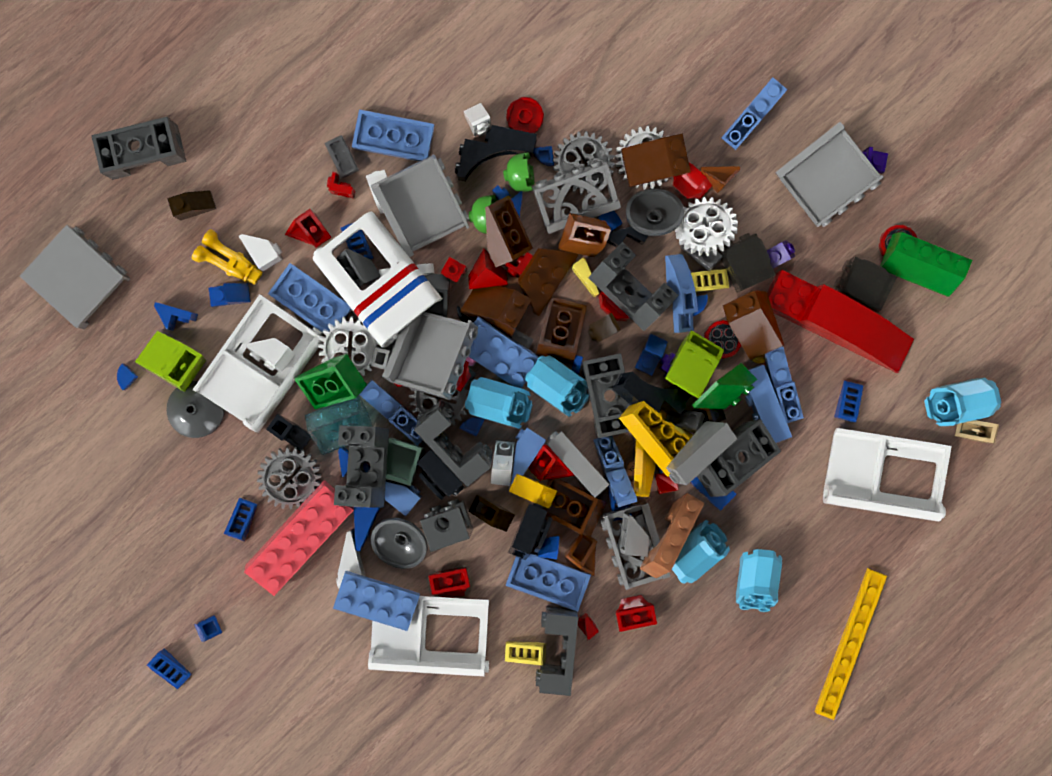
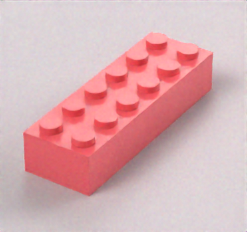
[244,480,354,596]

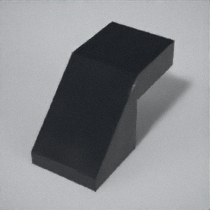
[607,227,648,248]
[266,414,313,451]

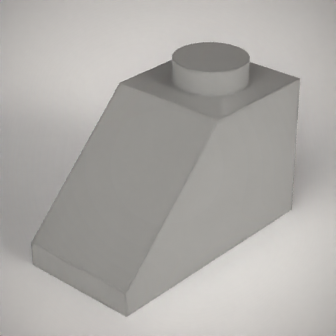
[620,513,651,556]

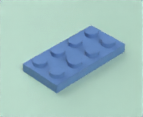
[352,109,435,161]
[268,263,352,333]
[469,316,539,388]
[506,553,591,612]
[333,571,420,631]

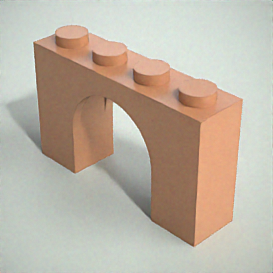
[639,493,704,578]

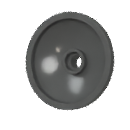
[626,189,684,236]
[166,381,225,438]
[371,518,428,569]

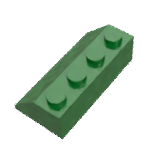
[878,232,973,297]

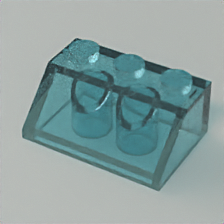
[305,395,373,455]

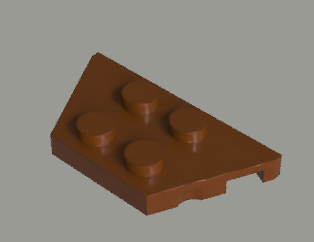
[518,248,578,316]

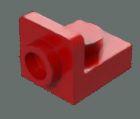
[327,172,356,199]
[505,252,533,277]
[441,257,467,283]

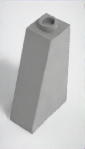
[666,421,737,485]
[547,431,609,497]

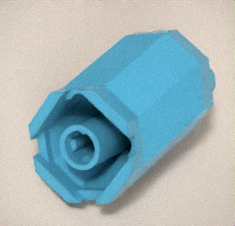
[525,355,589,417]
[465,377,533,429]
[924,378,1002,426]
[672,520,730,584]
[736,549,782,612]

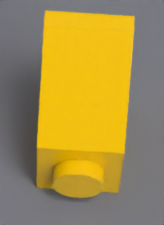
[509,474,557,508]

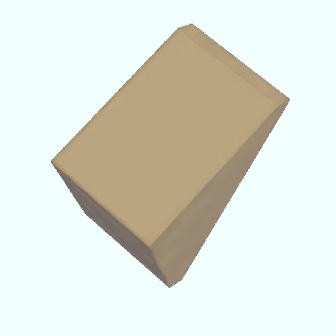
[955,420,999,444]

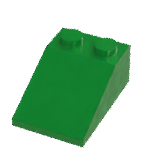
[294,354,367,409]
[692,363,758,409]

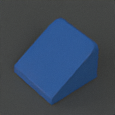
[597,210,623,232]
[538,536,560,559]
[194,615,222,642]

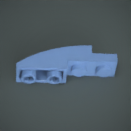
[721,77,787,150]
[665,254,698,333]
[764,347,804,423]
[359,379,423,446]
[593,436,637,507]

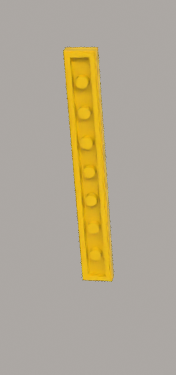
[814,568,887,720]

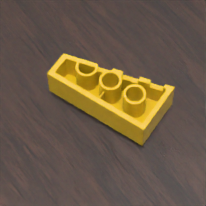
[619,401,690,477]

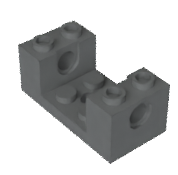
[91,117,187,180]
[588,242,679,331]
[581,353,630,438]
[414,399,493,487]
[697,419,781,497]
[334,425,389,508]
[420,499,474,552]
[535,606,578,696]

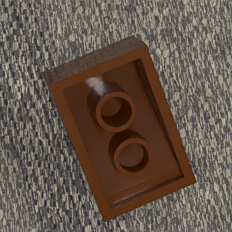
[621,133,691,187]
[485,195,533,267]
[460,286,531,338]
[723,290,785,360]
[536,297,587,364]
[543,478,607,537]

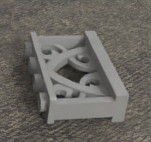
[532,160,621,234]
[600,500,670,590]

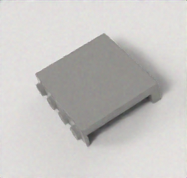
[775,122,883,227]
[371,155,470,257]
[20,225,130,329]
[382,312,478,400]

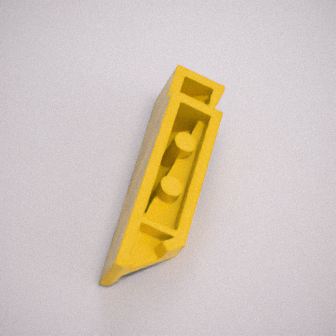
[633,409,667,497]

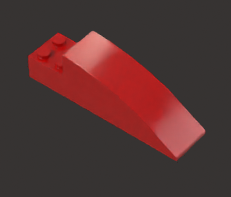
[767,270,914,373]

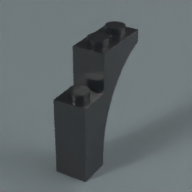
[455,125,537,182]
[612,371,692,415]

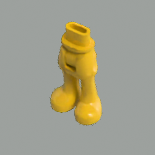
[192,229,263,285]

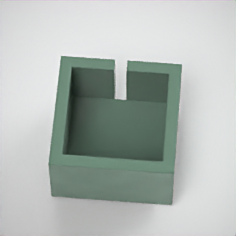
[386,437,424,486]

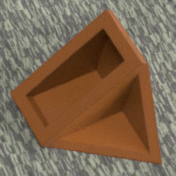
[699,166,740,193]
[565,534,597,577]

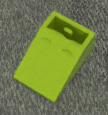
[665,330,724,399]
[135,331,207,392]

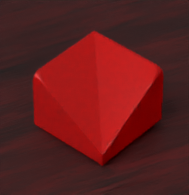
[654,473,679,494]
[578,613,599,641]

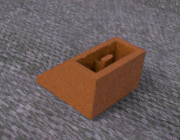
[558,213,611,257]

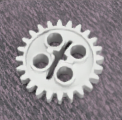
[615,126,669,190]
[675,197,738,256]
[318,316,381,376]

